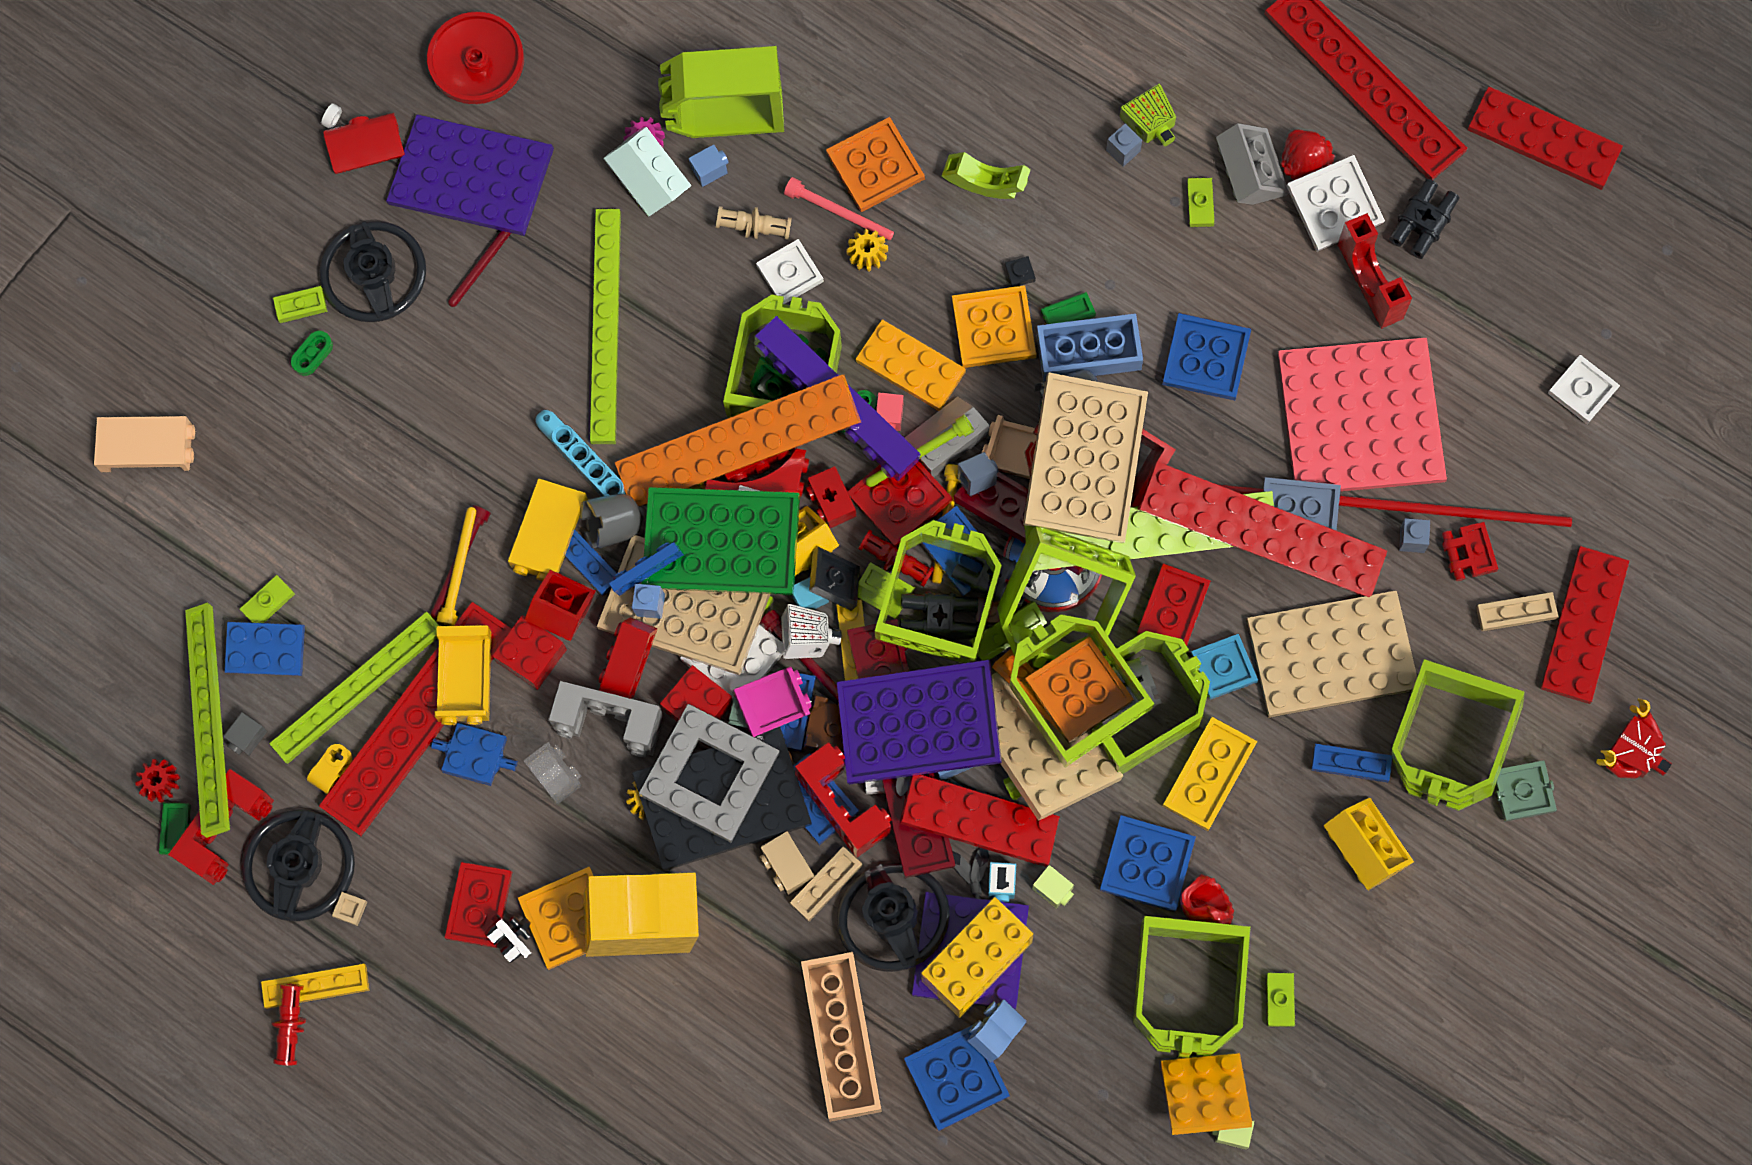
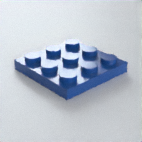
[1162,313,1251,401]
[1100,815,1196,912]
[904,1025,1010,1131]

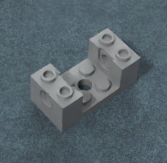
[549,681,664,757]

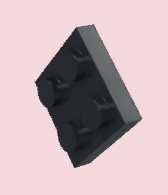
[809,547,860,611]

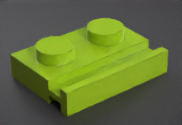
[858,562,915,619]

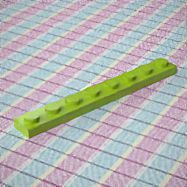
[269,612,439,764]

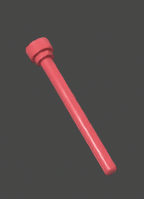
[784,177,894,240]

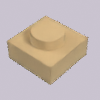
[332,892,367,926]

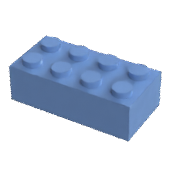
[1036,314,1143,381]

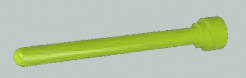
[866,414,974,487]

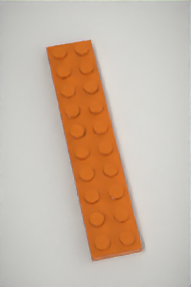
[615,375,861,506]

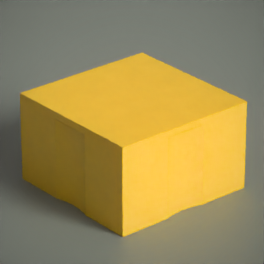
[584,873,699,957]

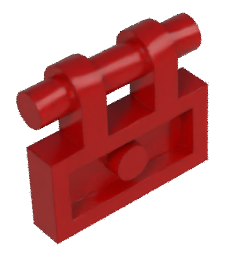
[1442,522,1499,581]

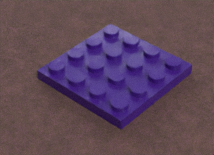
[912,892,1029,1010]

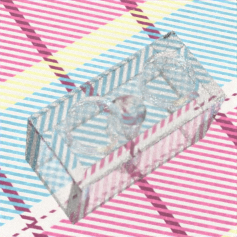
[523,742,581,805]

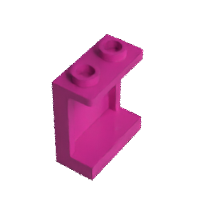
[733,667,812,737]

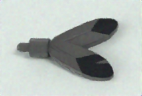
[953,848,989,899]

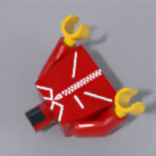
[1596,698,1672,779]

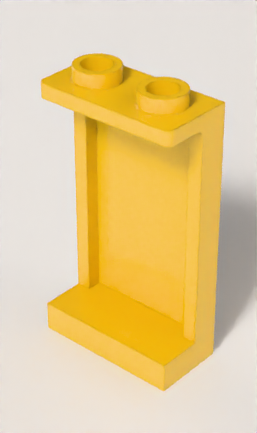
[508,479,588,582]
[435,625,491,725]

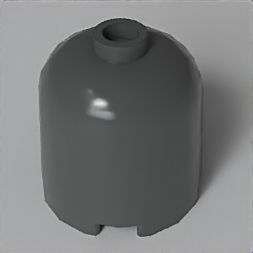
[580,494,644,548]

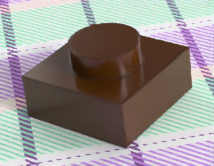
[976,597,1000,625]

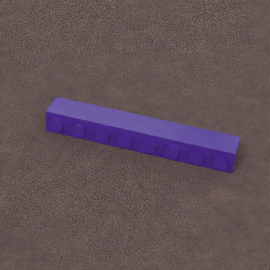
[754,316,921,481]

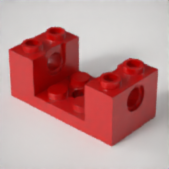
[795,742,892,858]
[168,769,274,885]

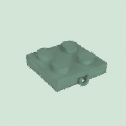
[1495,760,1557,822]

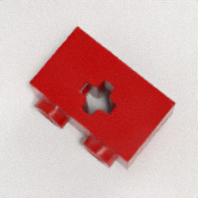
[806,466,857,529]

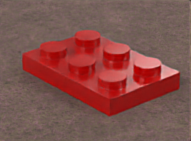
[1137,564,1211,646]
[445,862,513,948]

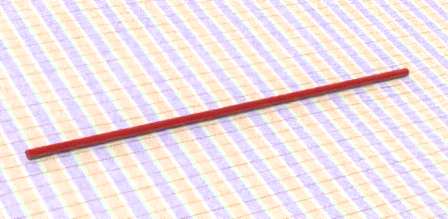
[1135,477,1572,527]

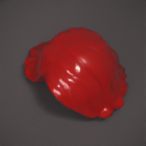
[1280,129,1335,180]
[1180,874,1234,925]

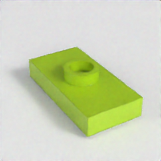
[1187,178,1214,227]
[240,575,295,623]
[1267,973,1295,1027]

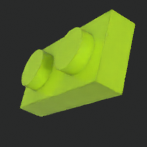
[273,286,328,323]

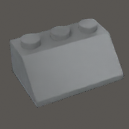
[1216,123,1289,205]
[905,397,989,477]

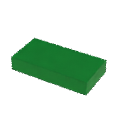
[1041,292,1096,325]
[159,803,191,855]

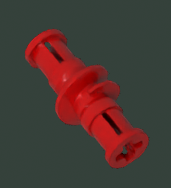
[858,530,935,587]
[271,983,306,1065]

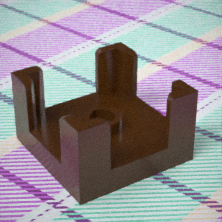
[802,696,845,760]

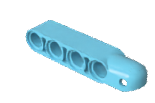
[535,410,626,497]

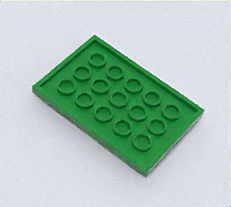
[642,487,800,595]

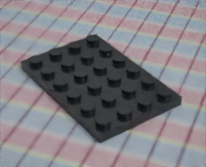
[632,727,812,872]

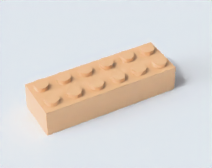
[801,952,882,1122]

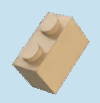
[760,831,814,895]

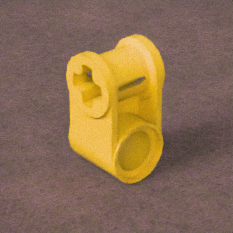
[307,744,353,794]

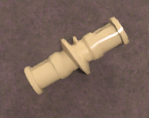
[716,206,792,240]

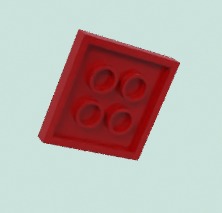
[848,461,953,548]

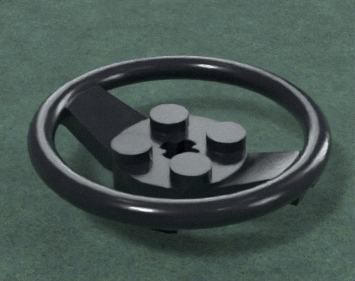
[319,221,426,322]
[242,809,355,921]
[837,863,950,972]

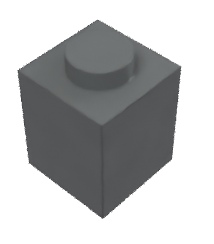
[224,712,268,756]

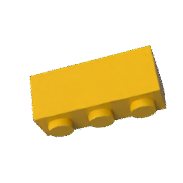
[795,506,839,576]
[1324,798,1414,890]

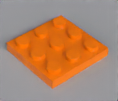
[826,117,925,212]
[1025,636,1134,743]

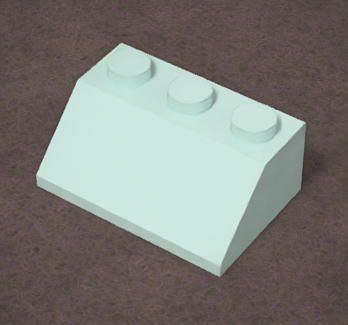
[603,127,691,217]

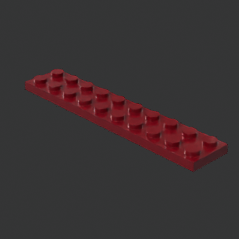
[847,619,956,878]

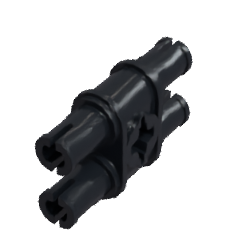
[1389,179,1460,259]
[951,549,1037,610]
[899,591,978,640]

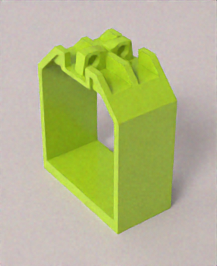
[658,46,784,138]
[723,295,842,418]
[875,520,1001,664]
[997,526,1136,668]
[1009,615,1154,768]
[1091,631,1210,774]
[1392,659,1525,811]
[1133,916,1250,1058]

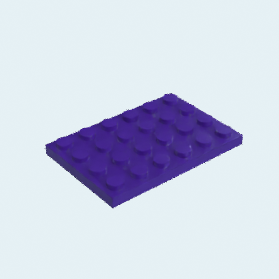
[386,115,554,236]
[837,660,1002,785]

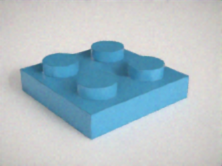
[1191,634,1258,700]

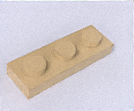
[1476,592,1558,631]
[790,847,862,921]

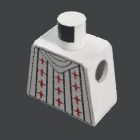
[781,604,842,659]

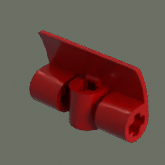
[323,112,405,174]

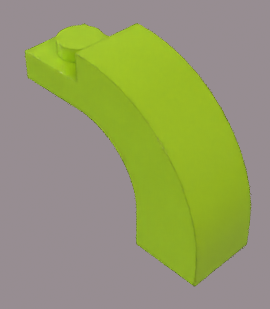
[942,152,1031,199]

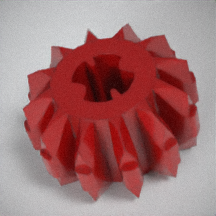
[135,759,181,802]

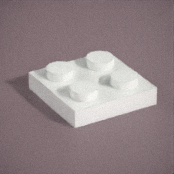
[756,239,824,304]
[1548,355,1620,424]

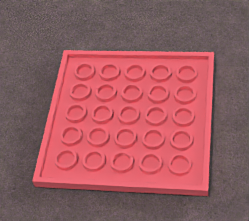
[1278,338,1447,491]

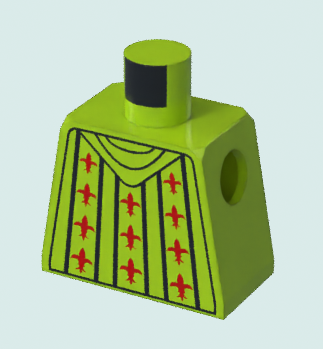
[1120,84,1176,146]

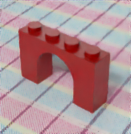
[1337,213,1412,329]

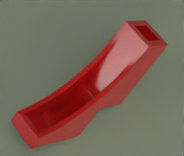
[705,448,809,497]

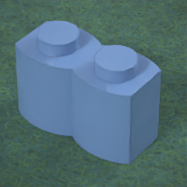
[967,1000,1026,1062]

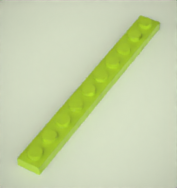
[590,209,621,444]
[185,602,230,838]

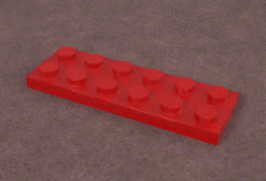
[1468,86,1623,190]
[1540,546,1630,704]
[899,775,1060,867]

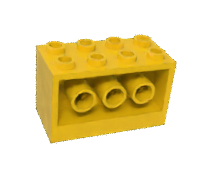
[921,897,1033,1018]

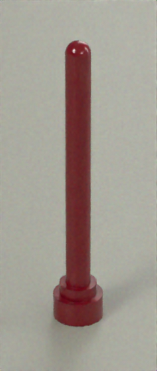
[448,231,512,307]
[431,505,491,619]
[759,610,839,702]

